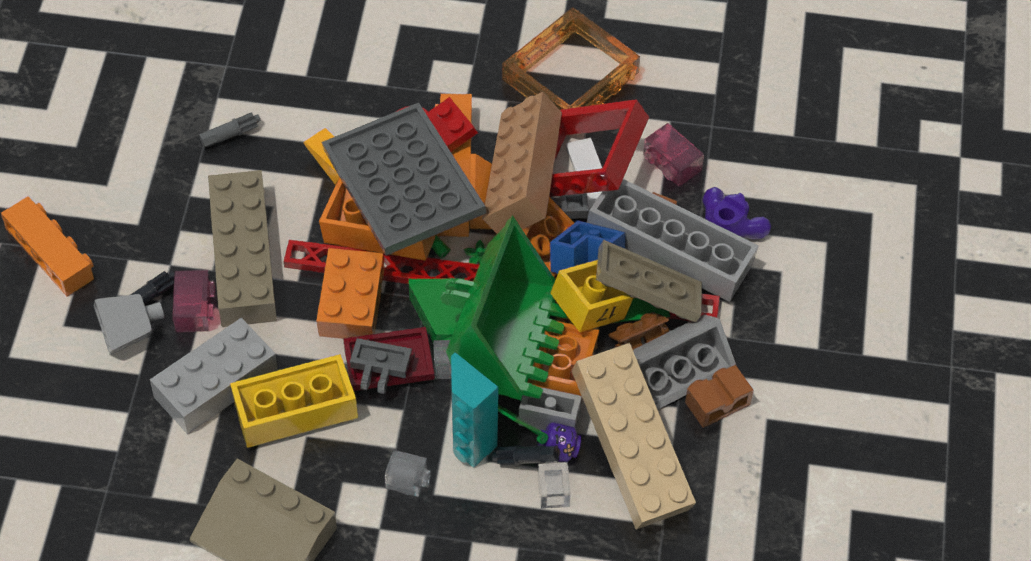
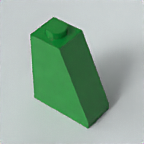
[409,279,464,350]

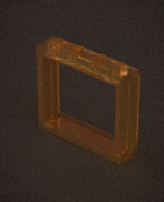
[502,7,640,110]

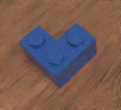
[550,221,625,273]

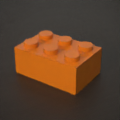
[316,248,385,339]

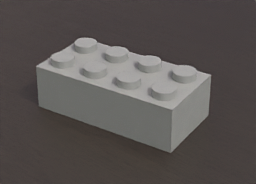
[150,318,278,434]

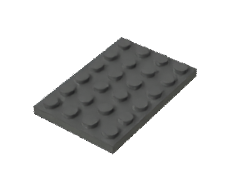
[322,103,486,255]

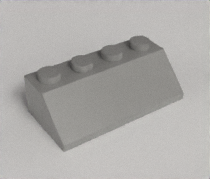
[633,314,736,410]

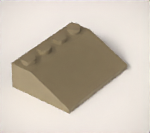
[189,459,337,561]

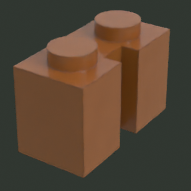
[685,365,754,428]

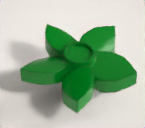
[463,240,486,264]

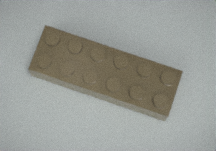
[208,170,277,327]

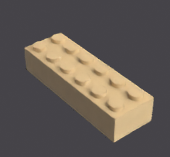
[572,343,696,530]

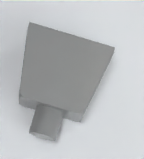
[94,294,164,355]

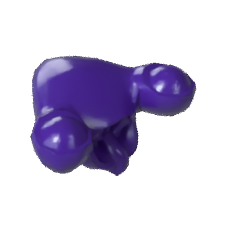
[702,187,771,239]

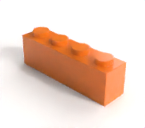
[1,196,94,297]

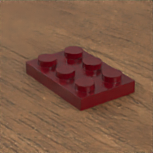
[343,327,435,391]

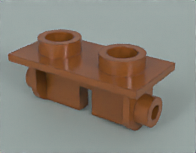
[608,312,669,350]

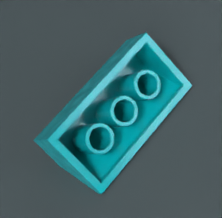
[451,353,498,468]

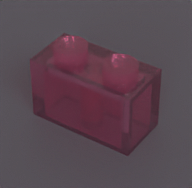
[643,123,704,186]
[173,270,215,332]

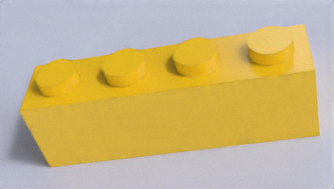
[230,354,358,448]

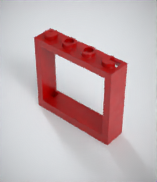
[549,100,649,197]

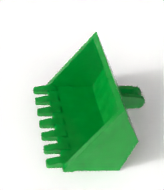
[440,215,568,400]

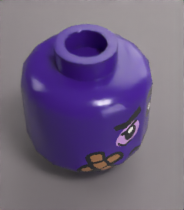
[537,422,581,463]

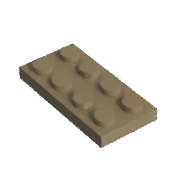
[596,240,702,323]

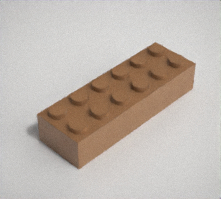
[482,92,562,234]

